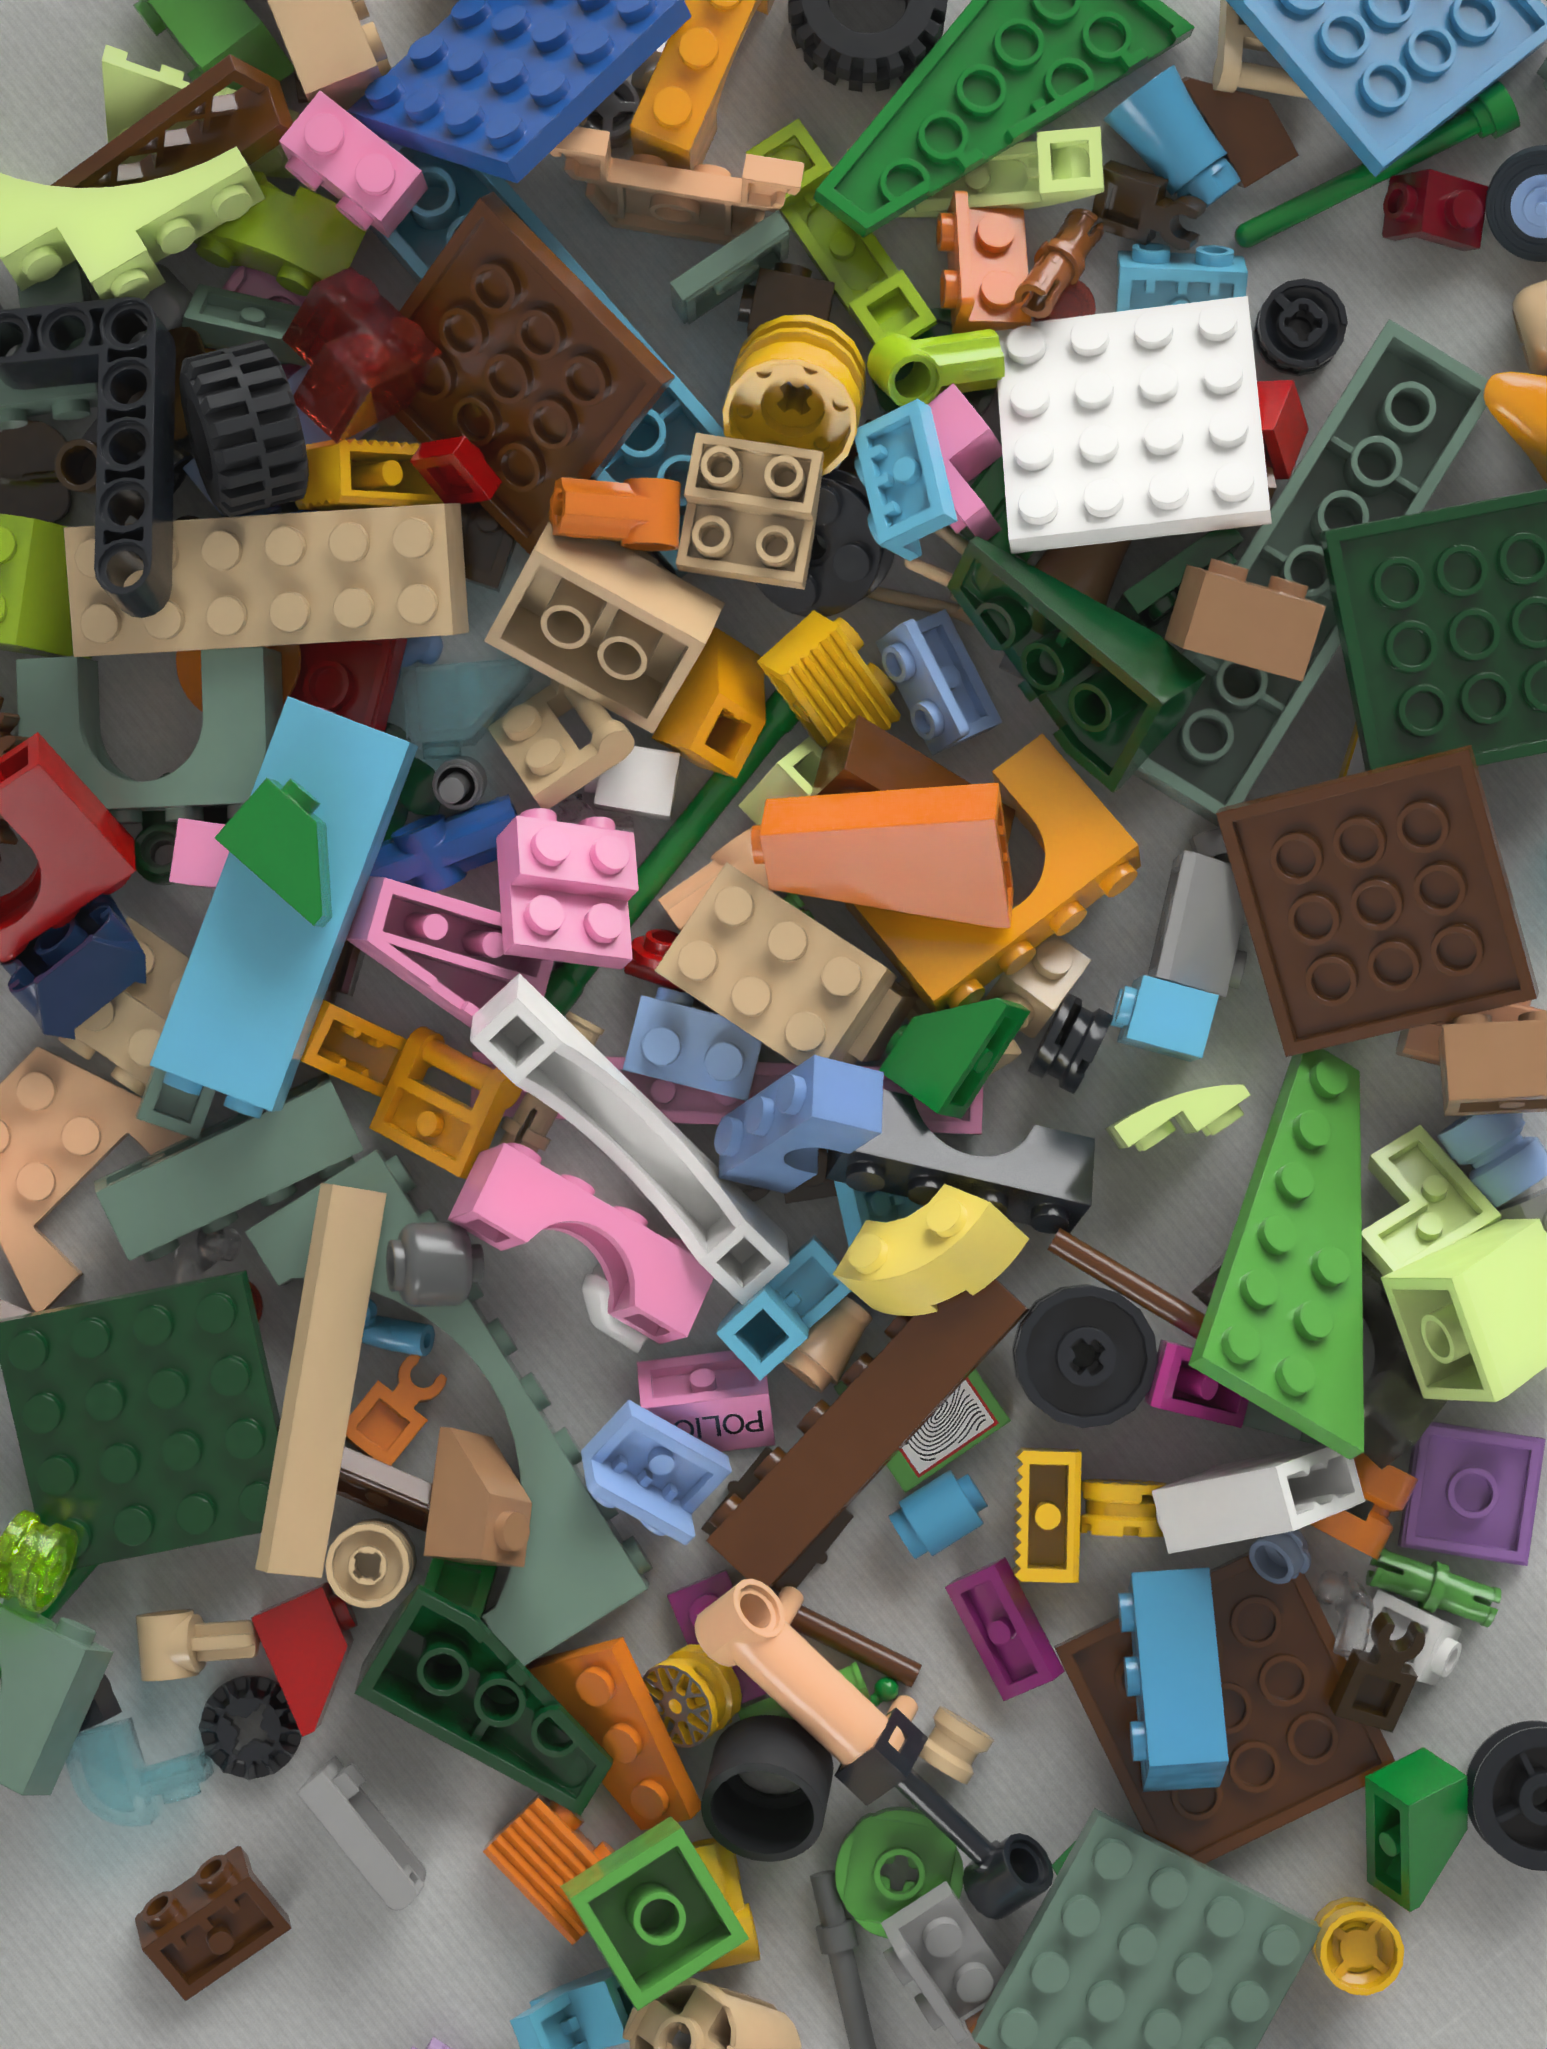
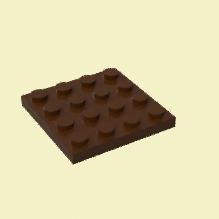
[354,192,675,555]
[1216,745,1539,1057]
[1054,1552,1395,1864]

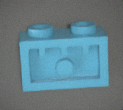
[1115,242,1248,312]
[854,399,958,561]

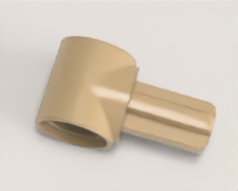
[136,1609,261,1681]

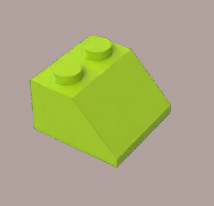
[0,513,92,660]

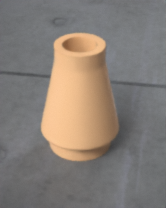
[782,1296,873,1393]

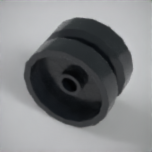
[1012,1284,1158,1428]

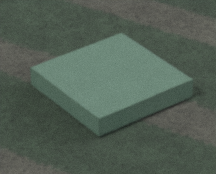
[670,210,790,325]

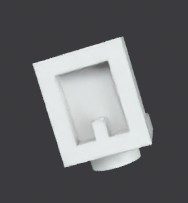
[1351,1589,1462,1686]

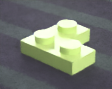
[1362,1125,1501,1276]

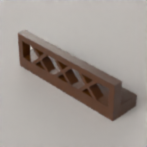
[50,54,293,188]

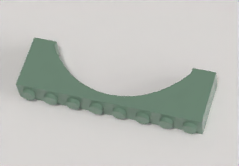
[245,1150,653,1666]

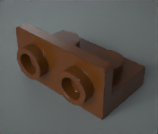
[135,1846,292,2001]

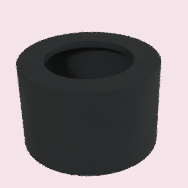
[701,1715,834,1862]

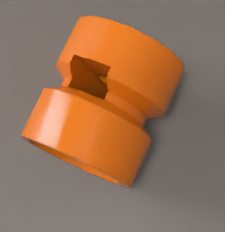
[1310,1451,1419,1560]

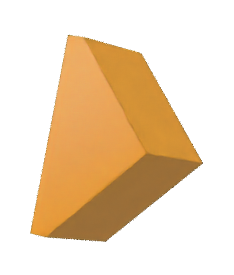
[301,1000,407,1098]

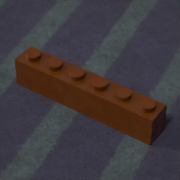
[706,1279,1030,1589]

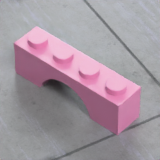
[447,1143,714,1344]

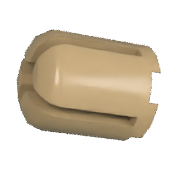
[623,1977,802,2049]

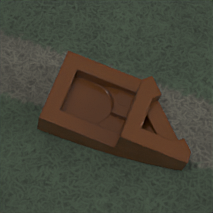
[1182,76,1299,188]

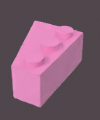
[346,876,554,1028]

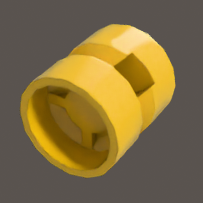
[1311,1897,1404,1996]

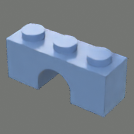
[714,1055,884,1194]

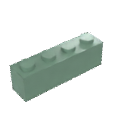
[94,1072,364,1262]

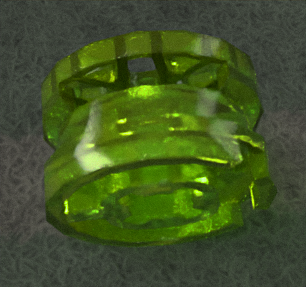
[0,1509,78,1614]

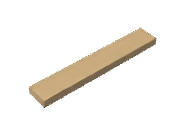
[255,1183,387,1578]

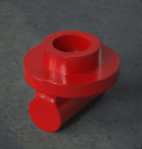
[624,929,685,993]

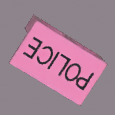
[637,1351,775,1452]

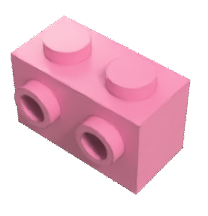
[279,91,428,238]

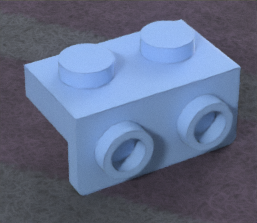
[875,609,1002,756]
[623,987,762,1101]
[581,1400,732,1545]

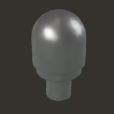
[432,755,487,810]

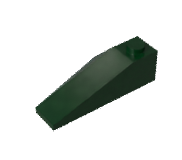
[947,536,1206,793]
[354,1584,613,1816]

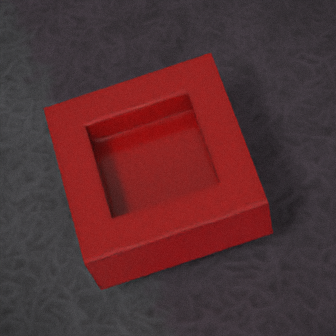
[410,436,502,504]

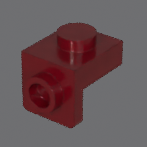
[1382,169,1488,252]

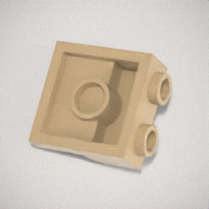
[58,916,190,1096]

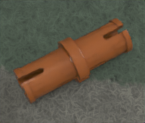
[1015,208,1104,318]

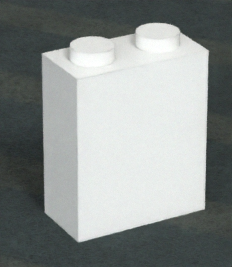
[1152,1444,1365,1554]

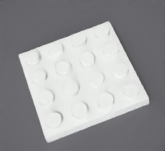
[995,296,1272,554]

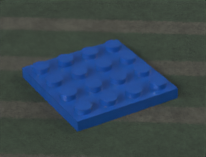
[347,0,692,183]

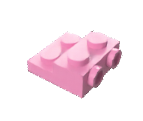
[496,808,639,970]

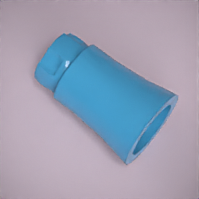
[1103,65,1241,208]

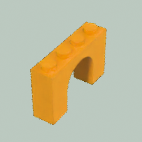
[630,0,775,170]
[844,733,1141,1012]

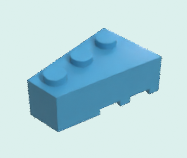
[1118,1567,1229,1792]

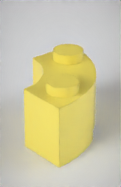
[833,1184,1029,1316]

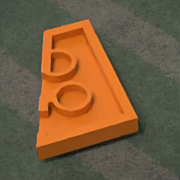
[525,1637,701,1830]

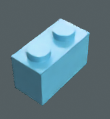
[1110,975,1219,1062]

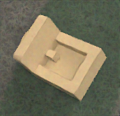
[986,933,1091,1038]

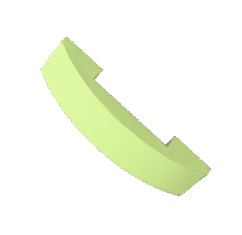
[847,126,1104,218]

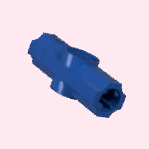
[370,794,518,893]

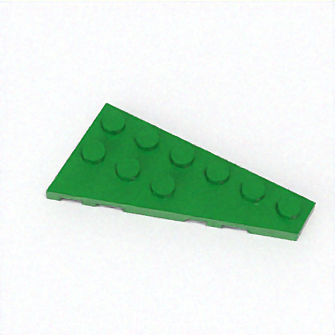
[813,0,1195,238]

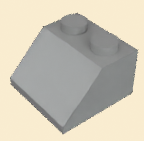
[1147,850,1248,1000]

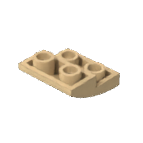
[675,433,824,590]

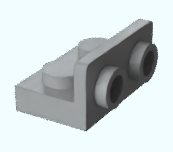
[881,1881,1005,2044]

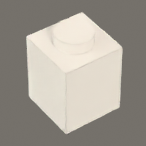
[584,746,682,821]

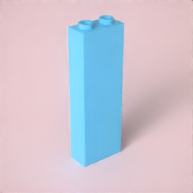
[150,696,418,1119]

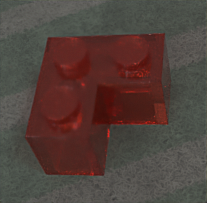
[282,267,443,444]

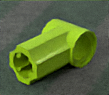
[867,329,1005,407]

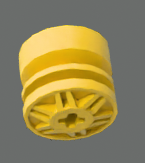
[722,315,866,476]

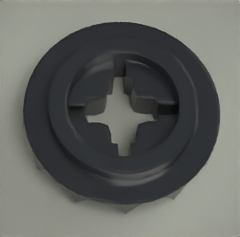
[199,1675,302,1780]

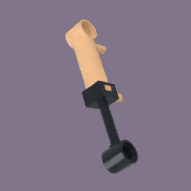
[694,1579,1053,1920]

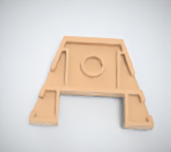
[550,126,805,245]
[0,1046,205,1312]

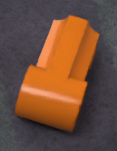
[549,477,681,551]

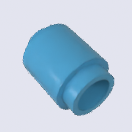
[889,1470,988,1559]

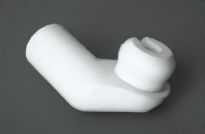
[581,1263,648,1354]

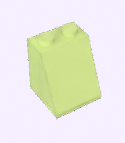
[1381,1219,1547,1402]

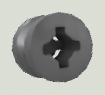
[580,80,640,149]

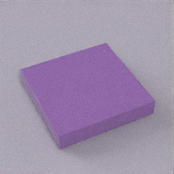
[1398,1419,1546,1566]

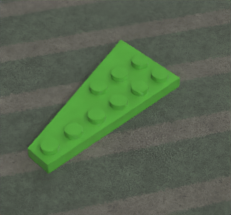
[1188,1049,1364,1460]

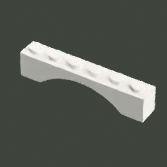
[470,973,790,1305]

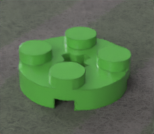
[835,1807,964,1939]

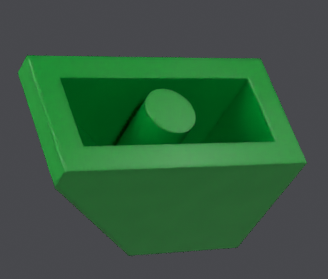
[214,778,332,927]
[879,998,1031,1119]
[1365,1747,1468,1912]

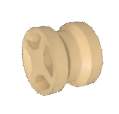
[919,1706,994,1785]

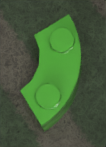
[133,0,295,90]

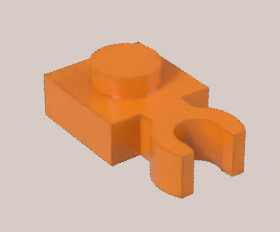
[345,1354,447,1466]

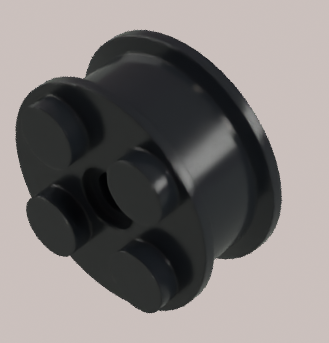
[755,469,895,617]
[1466,1720,1547,1871]

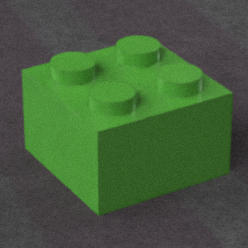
[560,1816,749,2011]

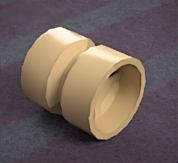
[325,1518,417,1608]

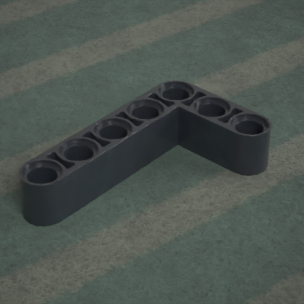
[0,297,176,618]

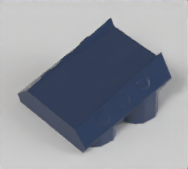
[0,893,146,1040]

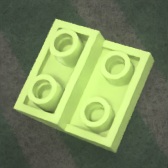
[1105,1084,1251,1152]

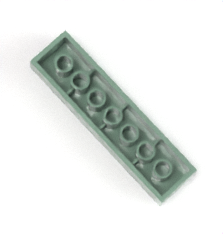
[1133,319,1488,828]

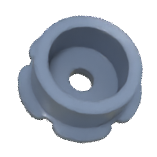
[1249,1530,1311,1584]

